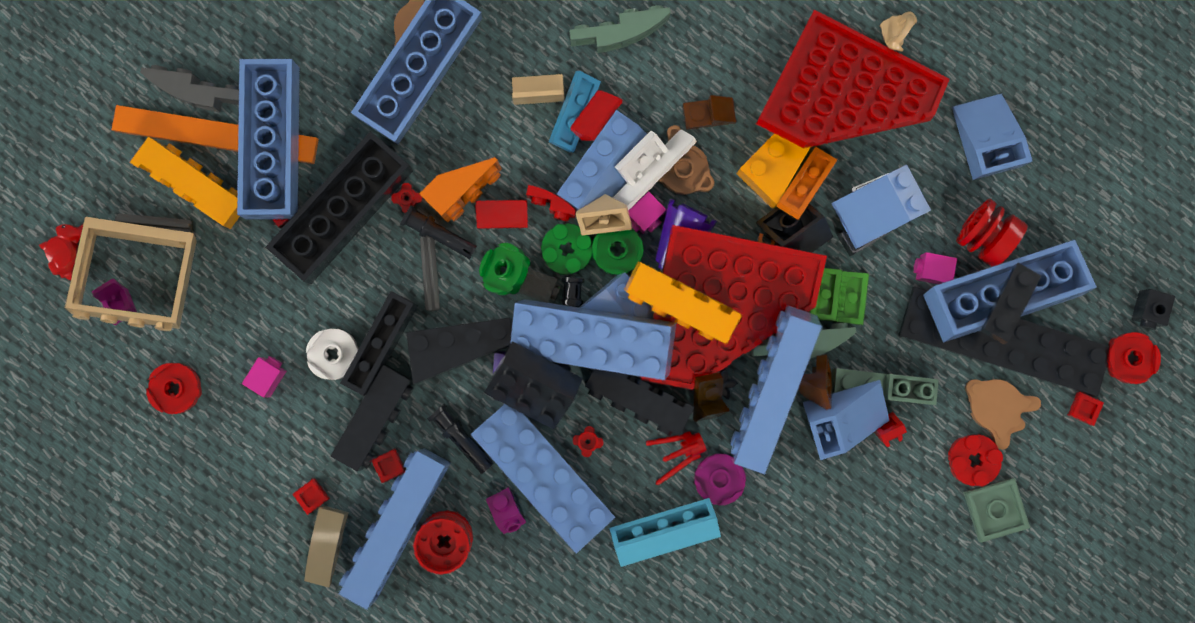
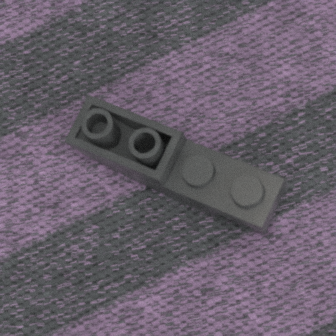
[140,65,239,113]

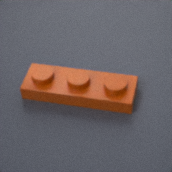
[776,147,837,220]

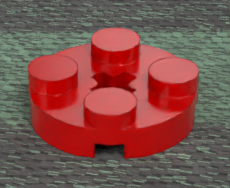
[1107,332,1161,384]
[146,363,202,414]
[948,434,1003,486]

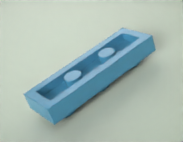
[549,71,601,152]

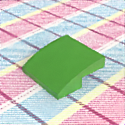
[811,268,869,325]

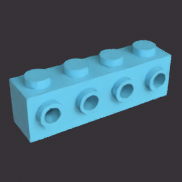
[609,498,721,567]

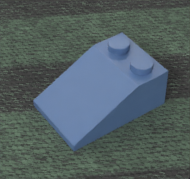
[831,165,931,249]
[579,273,654,319]

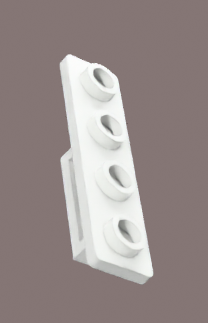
[613,130,697,210]

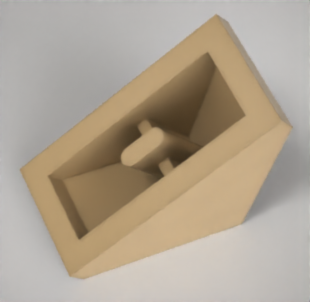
[576,194,632,235]

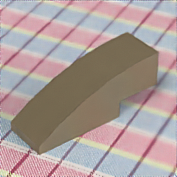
[304,506,349,587]

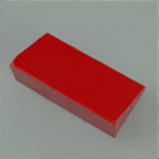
[570,90,623,141]
[476,200,528,229]

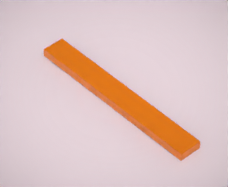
[111,105,319,164]

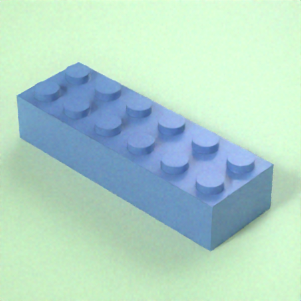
[351,0,482,145]
[237,59,299,219]
[923,240,1097,343]
[510,299,676,380]
[730,305,822,474]
[471,404,615,553]
[339,448,451,610]

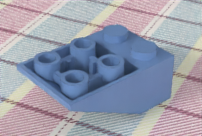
[952,94,1033,180]
[803,380,889,460]

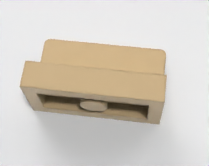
[512,74,564,105]

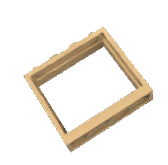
[65,217,197,331]

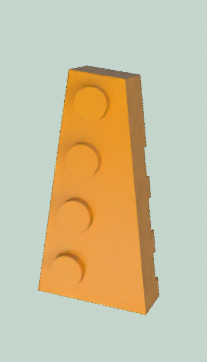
[736,134,810,209]
[130,137,240,229]
[624,261,741,344]

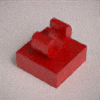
[874,412,907,447]

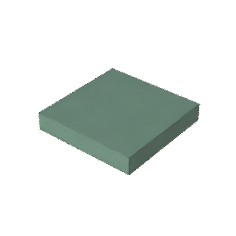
[963,477,1030,542]

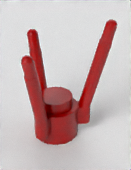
[646,431,707,485]

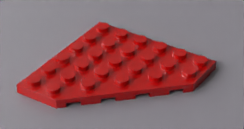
[756,10,950,148]
[640,225,827,390]

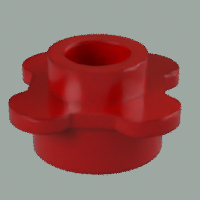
[391,183,422,213]
[573,426,603,457]

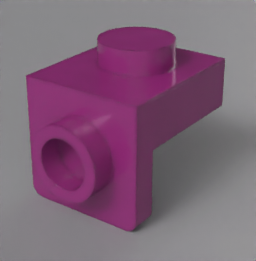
[92,279,137,325]
[486,487,526,534]

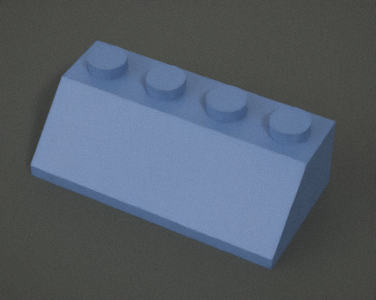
[557,110,647,211]

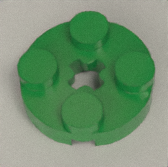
[541,224,592,275]
[592,229,643,275]
[479,243,530,295]

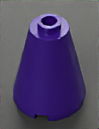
[655,199,717,270]

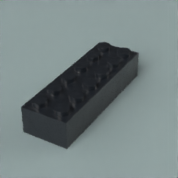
[265,131,414,284]

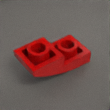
[526,185,576,221]

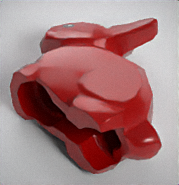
[39,224,83,280]

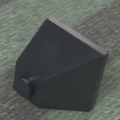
[756,204,833,252]

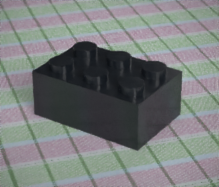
[484,341,583,429]

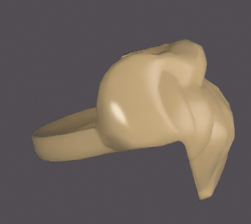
[880,12,917,51]

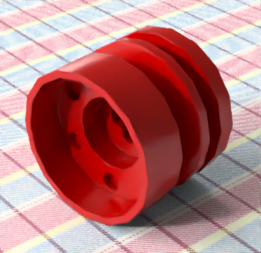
[956,198,1028,267]
[413,510,473,575]

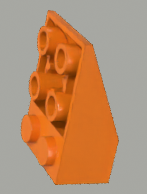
[419,157,502,223]

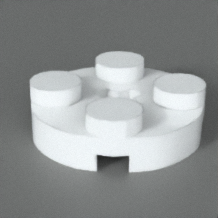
[306,329,359,380]

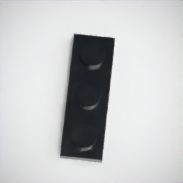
[980,263,1041,344]

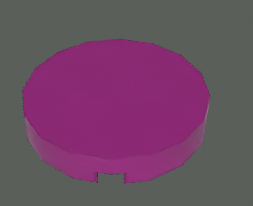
[694,453,746,505]

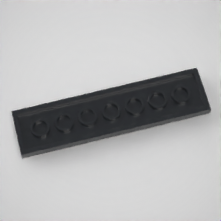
[898,286,1110,396]

